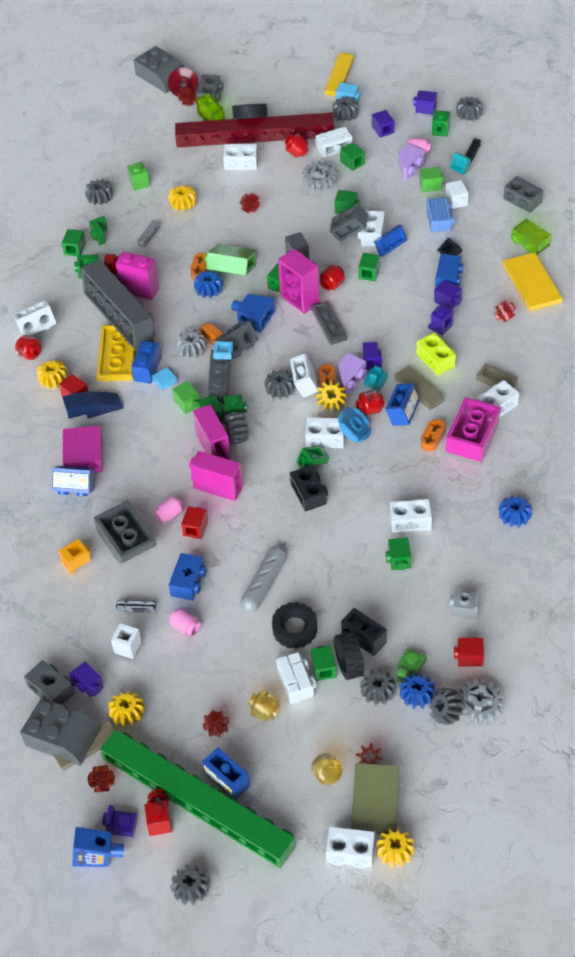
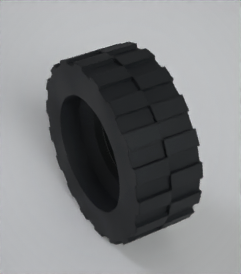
[232,103,268,119]
[272,602,317,649]
[334,631,365,680]

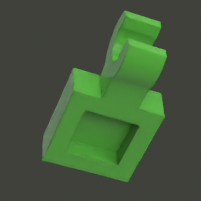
[397,648,426,683]

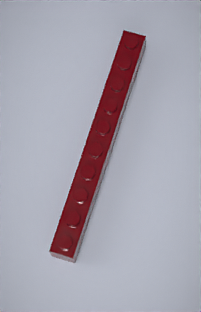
[175,112,334,148]

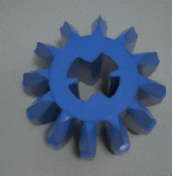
[194,270,223,299]
[499,494,532,528]
[400,673,435,709]

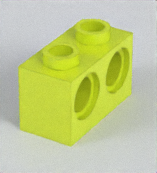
[416,333,456,376]

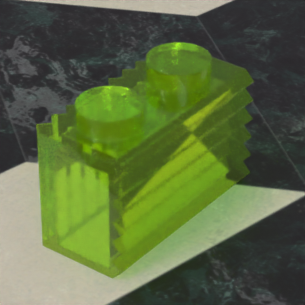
[196,94,225,121]
[511,218,551,255]

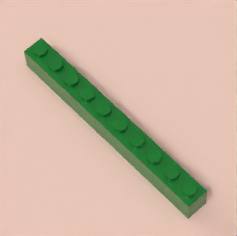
[100,730,296,869]

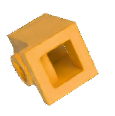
[58,539,91,575]

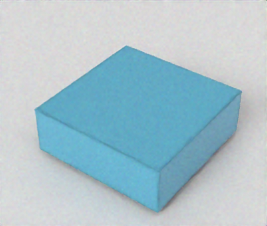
[213,341,234,359]
[152,367,177,390]

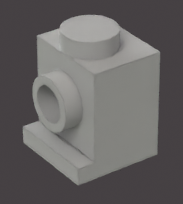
[449,590,480,619]

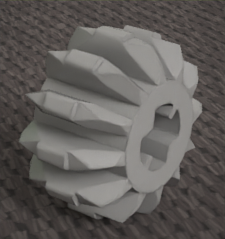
[176,329,206,359]

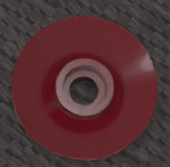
[168,68,198,98]

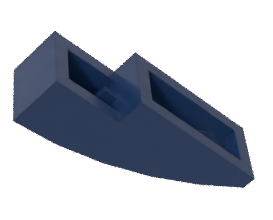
[62,392,123,419]

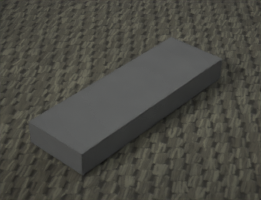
[311,301,347,345]

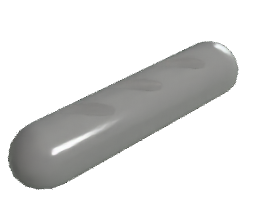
[240,546,287,612]

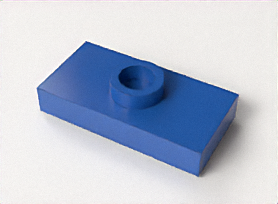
[374,225,407,257]

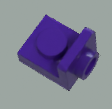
[102,805,138,837]

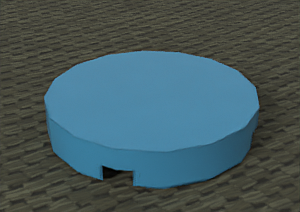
[338,407,371,443]

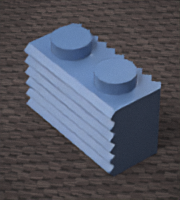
[426,197,454,232]

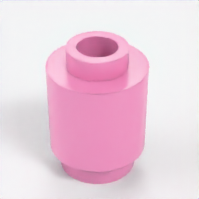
[407,138,431,156]
[153,497,183,524]
[170,608,201,637]

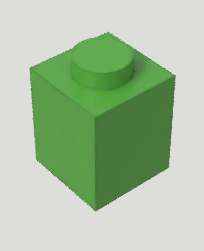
[127,162,150,191]
[420,167,444,192]
[172,381,200,414]

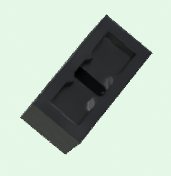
[289,465,328,512]
[341,608,387,656]

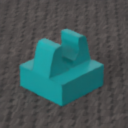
[449,152,471,174]
[364,366,388,391]

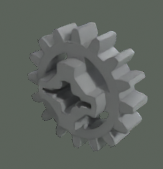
[302,161,337,190]
[458,679,503,724]

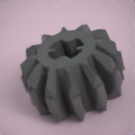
[332,96,359,122]
[456,96,483,122]
[85,179,113,205]
[265,369,296,399]
[224,412,249,444]
[360,669,396,706]
[428,688,465,725]
[170,864,210,905]

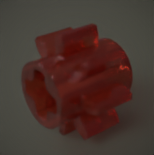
[178,88,197,106]
[240,193,260,214]
[494,300,516,322]
[203,710,229,737]
[356,743,384,765]
[87,765,115,793]

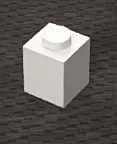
[445,180,468,209]
[111,623,142,659]

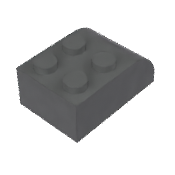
[133,46,185,93]
[93,500,157,564]
[20,698,101,766]

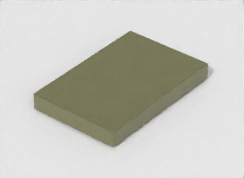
[351,763,400,833]

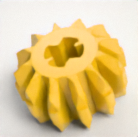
[168,185,197,211]
[37,359,68,389]
[315,380,347,412]
[108,690,145,727]
[376,828,415,868]

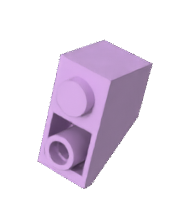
[399,144,425,181]
[338,352,367,394]

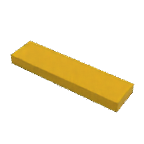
[325,53,354,96]

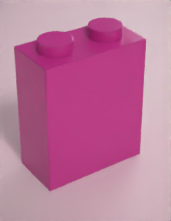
[116,252,159,300]
[193,405,231,460]
[63,425,103,473]
[189,451,243,501]

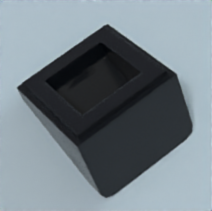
[437,238,463,256]

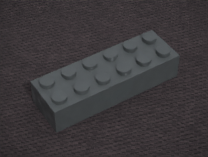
[81,260,155,352]

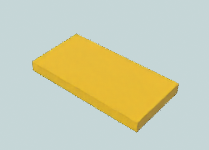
[502,252,563,311]
[96,325,135,381]

